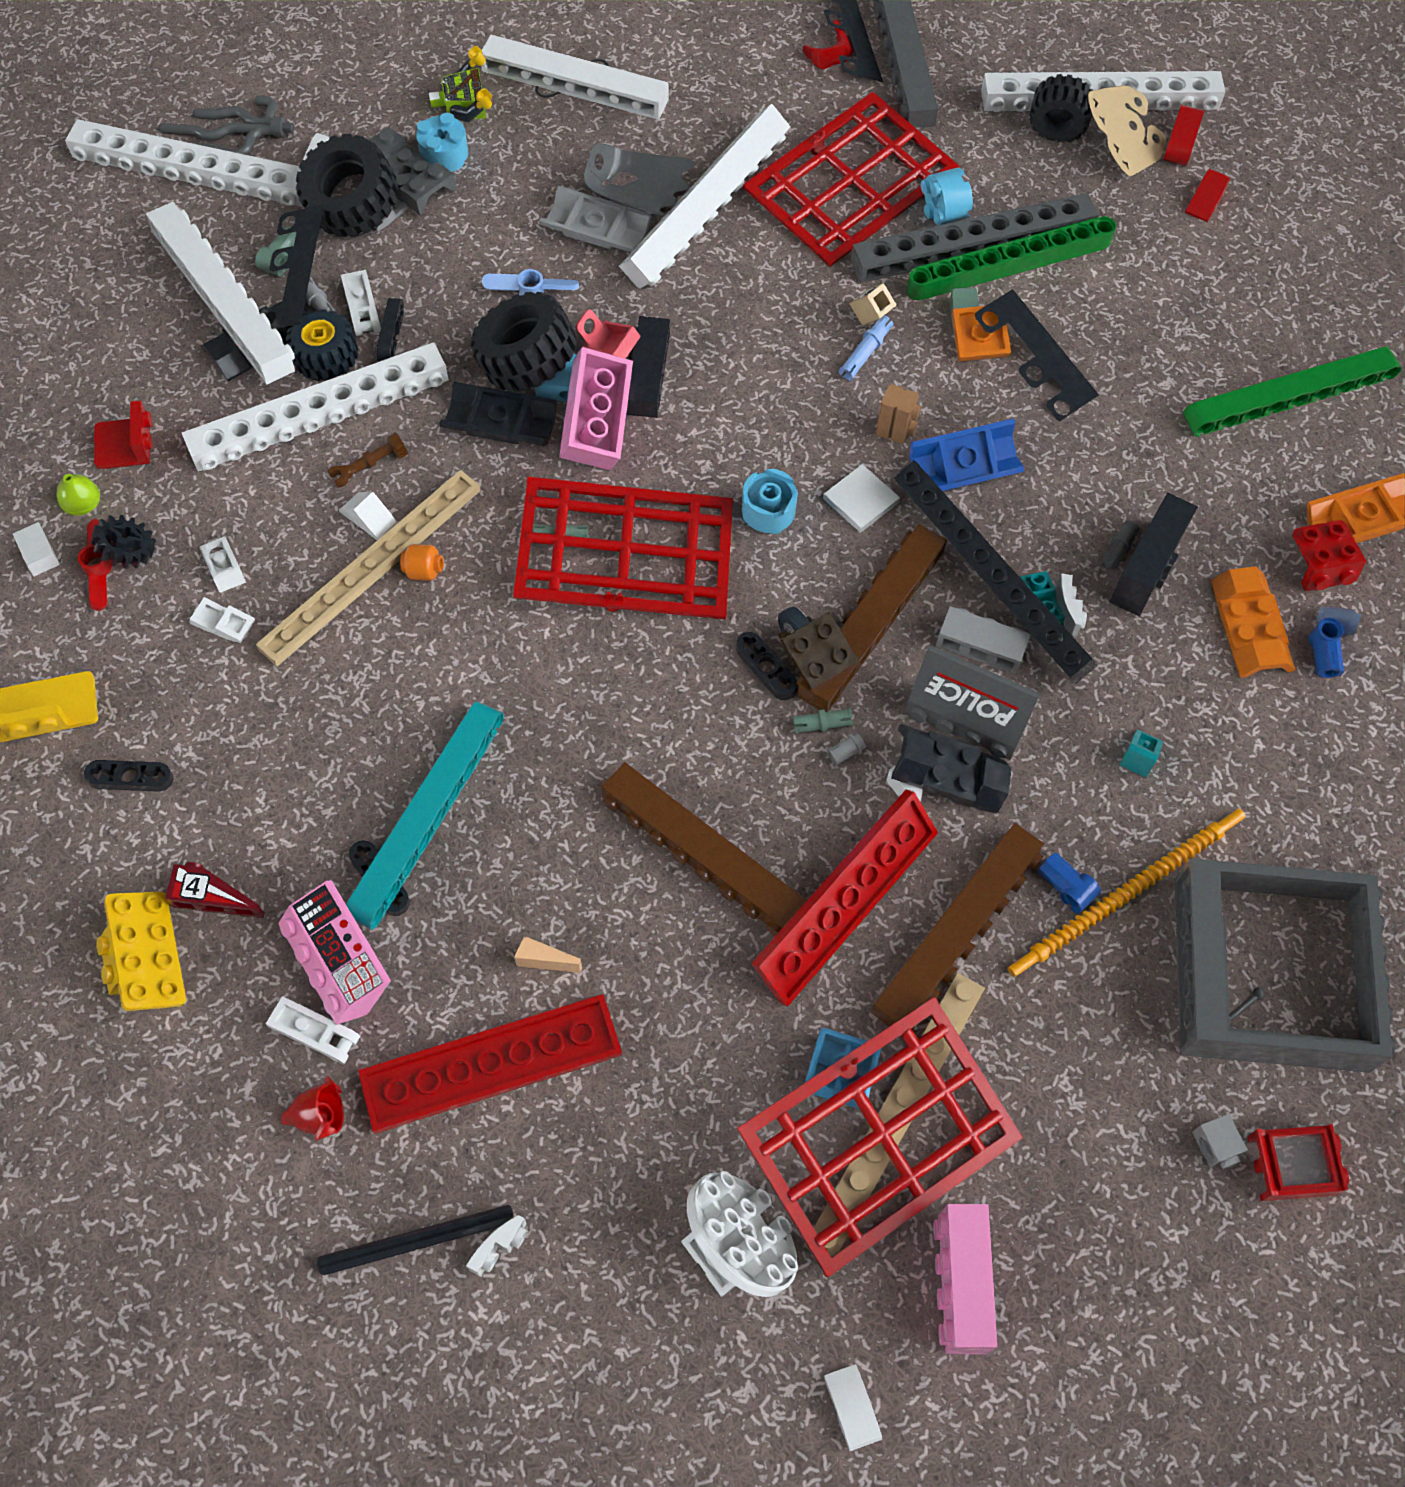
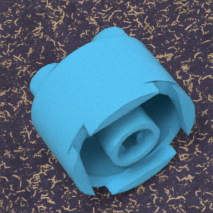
[416,113,469,172]
[921,168,973,225]
[742,469,798,534]

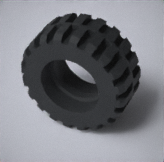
[296,134,398,237]
[471,292,577,392]

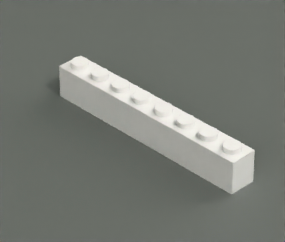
[481,35,669,120]

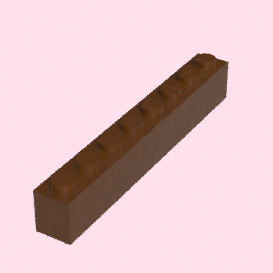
[797,524,947,712]
[602,762,807,936]
[871,823,1045,1030]

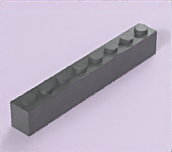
[872,0,938,128]

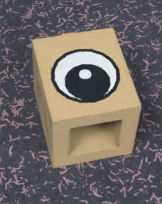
[849,283,896,326]

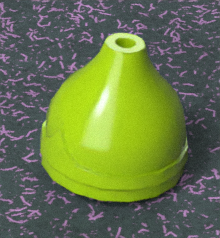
[56,474,100,516]

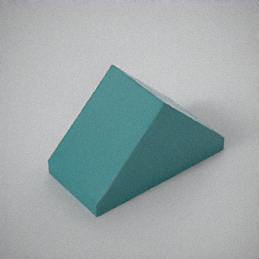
[1119,729,1164,778]

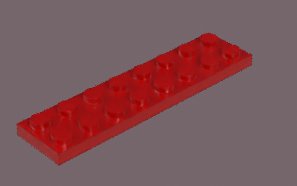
[751,789,938,1007]
[358,994,622,1134]

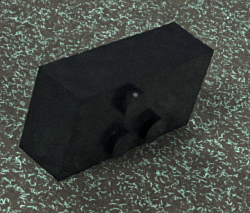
[1109,492,1198,617]

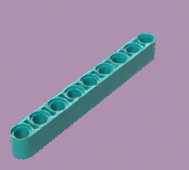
[346,701,504,930]

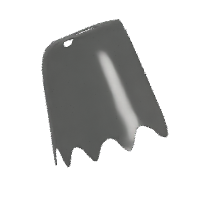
[584,143,697,216]

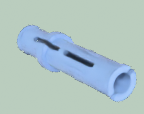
[839,315,893,381]

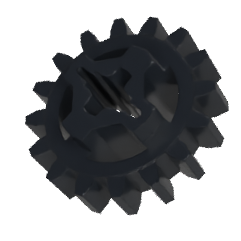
[91,515,156,569]

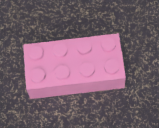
[559,347,633,470]
[933,1204,997,1355]

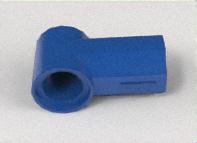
[1308,617,1344,678]
[1037,853,1101,913]

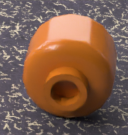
[400,544,444,581]

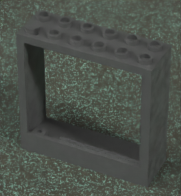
[1174,858,1395,1073]

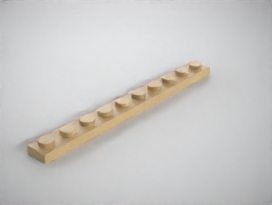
[256,470,481,667]
[803,973,985,1257]

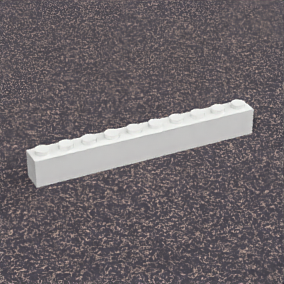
[619,104,790,289]
[145,202,295,384]

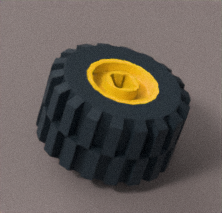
[286,310,358,381]

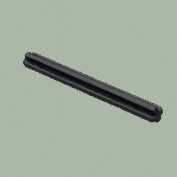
[317,1205,514,1275]

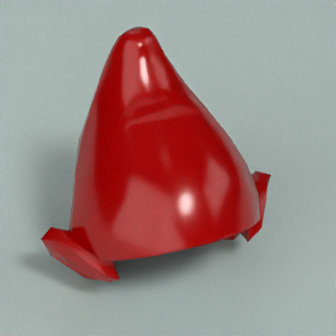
[281,1076,344,1141]

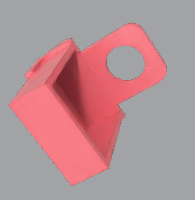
[576,309,641,359]

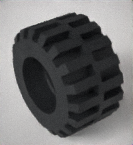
[1029,74,1095,143]

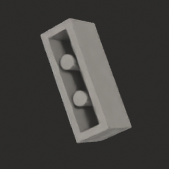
[936,606,1031,674]

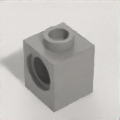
[1192,1114,1248,1170]

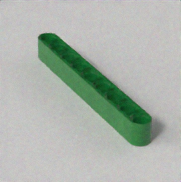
[906,216,1116,301]
[1182,346,1402,437]

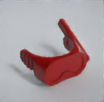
[803,20,854,70]

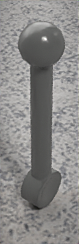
[1229,988,1265,1022]

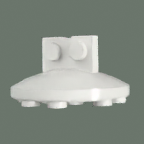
[681,1171,798,1297]

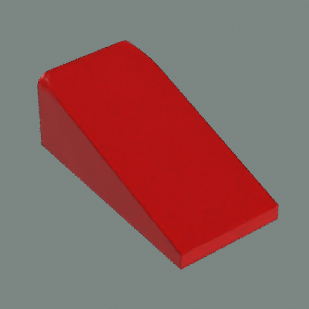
[1185,169,1230,223]

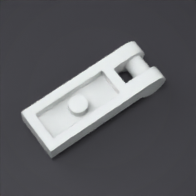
[341,270,381,336]
[266,996,360,1065]

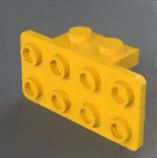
[0,671,98,742]
[97,892,186,1011]

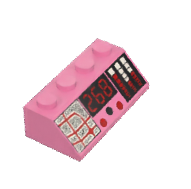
[278,880,391,1025]

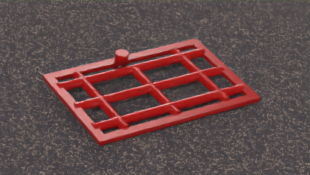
[742,92,960,267]
[513,476,734,620]
[736,997,1023,1278]

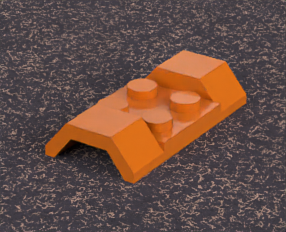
[1307,473,1405,543]
[1210,566,1296,678]

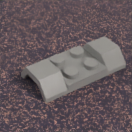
[539,186,651,252]

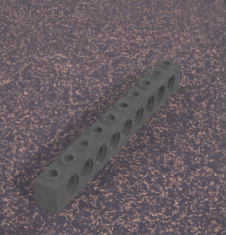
[851,193,1099,283]

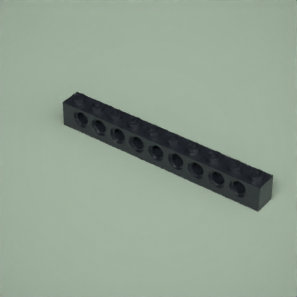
[894,460,1098,684]

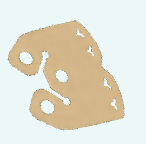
[1088,85,1166,177]

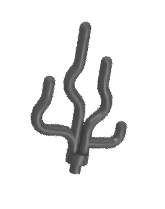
[158,95,294,155]

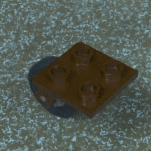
[778,606,859,690]

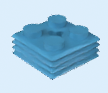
[805,1027,882,1109]

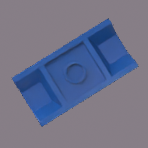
[909,418,1024,491]

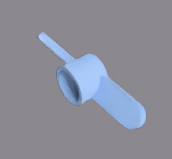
[482,269,579,295]

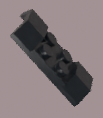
[201,301,308,381]
[439,381,557,446]
[891,724,1012,814]

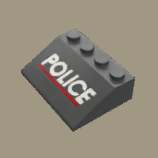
[905,645,1040,760]

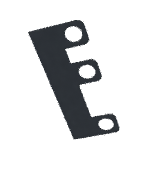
[824,0,883,82]
[260,204,324,329]
[975,289,1099,421]

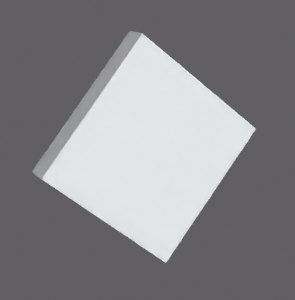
[823,464,900,533]

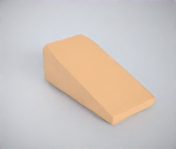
[514,937,582,973]

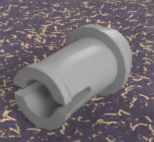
[827,733,866,766]

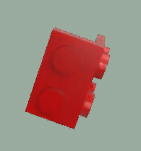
[94,400,153,469]
[1292,520,1367,591]

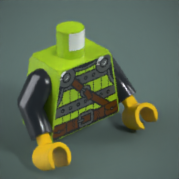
[429,46,492,122]

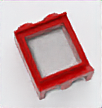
[1247,1124,1349,1201]

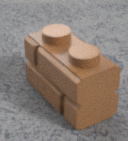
[876,384,922,444]

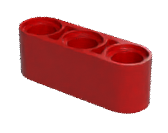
[1163,104,1204,166]

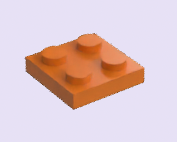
[951,306,1011,362]

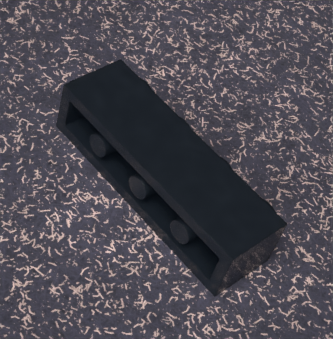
[626,316,670,418]

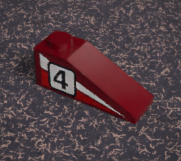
[165,862,265,918]

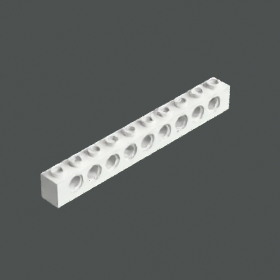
[981,71,1225,112]
[65,119,303,207]
[182,342,449,472]

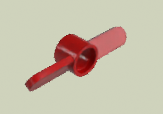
[77,519,112,611]

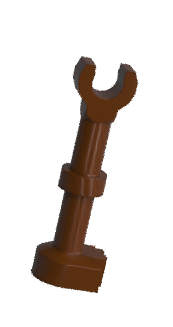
[328,432,408,488]

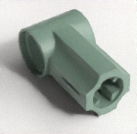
[255,226,296,277]

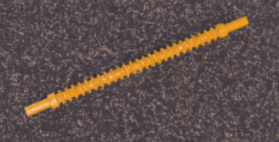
[1007,808,1246,977]

